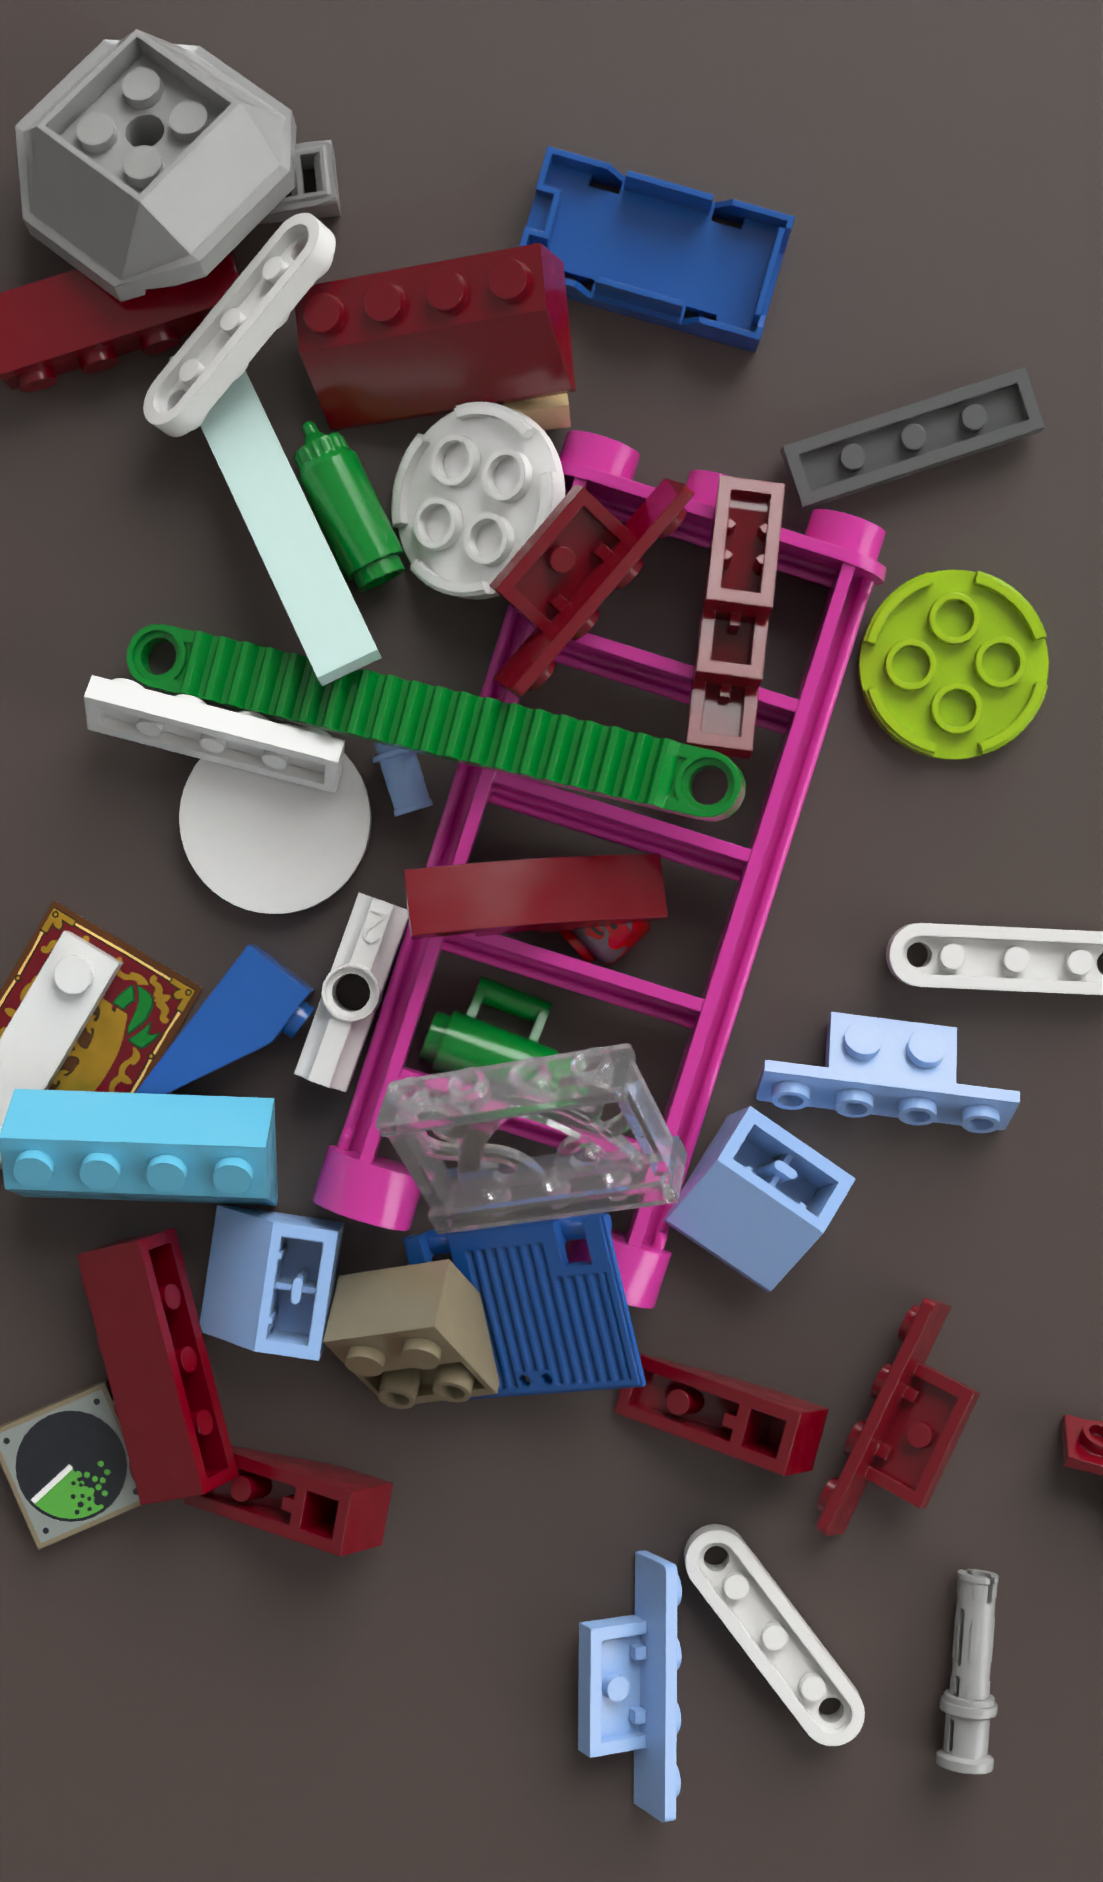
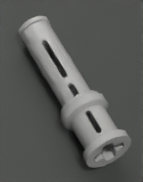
[936,1569,999,1774]

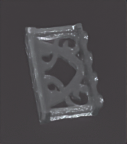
[375,1043,688,1234]

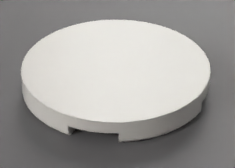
[391,402,565,600]
[179,723,372,914]

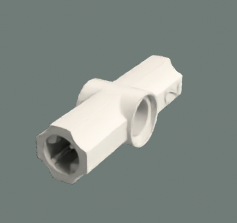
[294,893,409,1092]

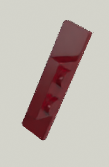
[489,478,694,697]
[815,1298,980,1536]

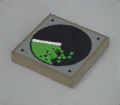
[0,1379,141,1550]

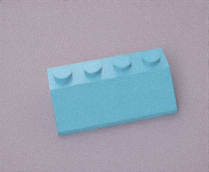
[0,1089,278,1206]

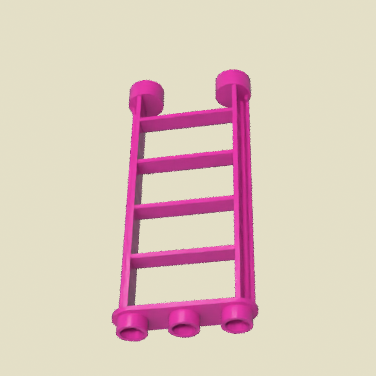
[312,430,887,1309]

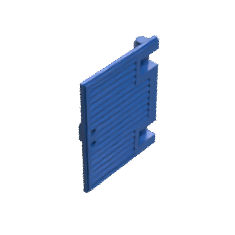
[402,1211,646,1401]

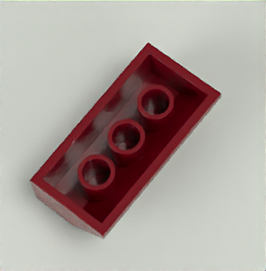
[295,243,576,431]

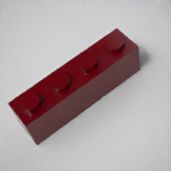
[0,251,240,392]
[76,1227,239,1505]

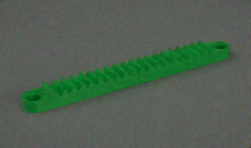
[126,624,746,822]

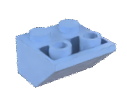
[663,1106,856,1292]
[200,1204,344,1361]

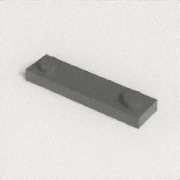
[780,367,1045,511]

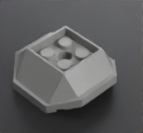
[15,29,297,302]

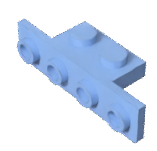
[756,1012,1020,1133]
[578,1550,682,1823]

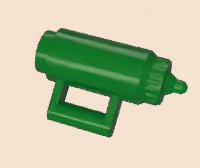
[294,421,405,592]
[419,976,592,1112]

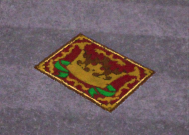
[0,900,203,1093]

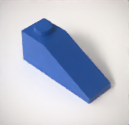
[135,944,316,1094]

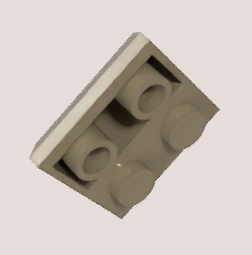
[323,1259,499,1409]

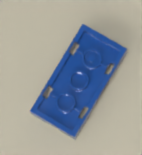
[520,146,795,353]

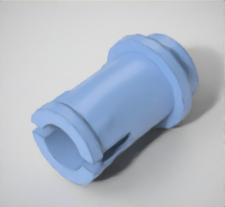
[371,743,433,817]

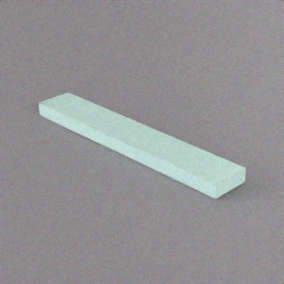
[169,356,382,686]

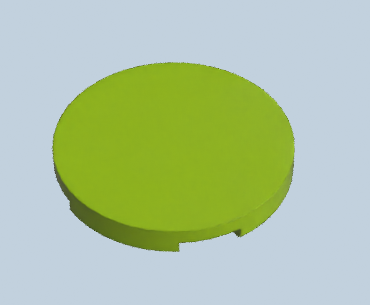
[858,570,1049,760]

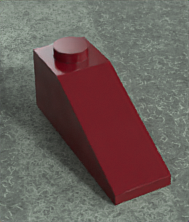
[614,1352,829,1476]
[184,1445,393,1556]

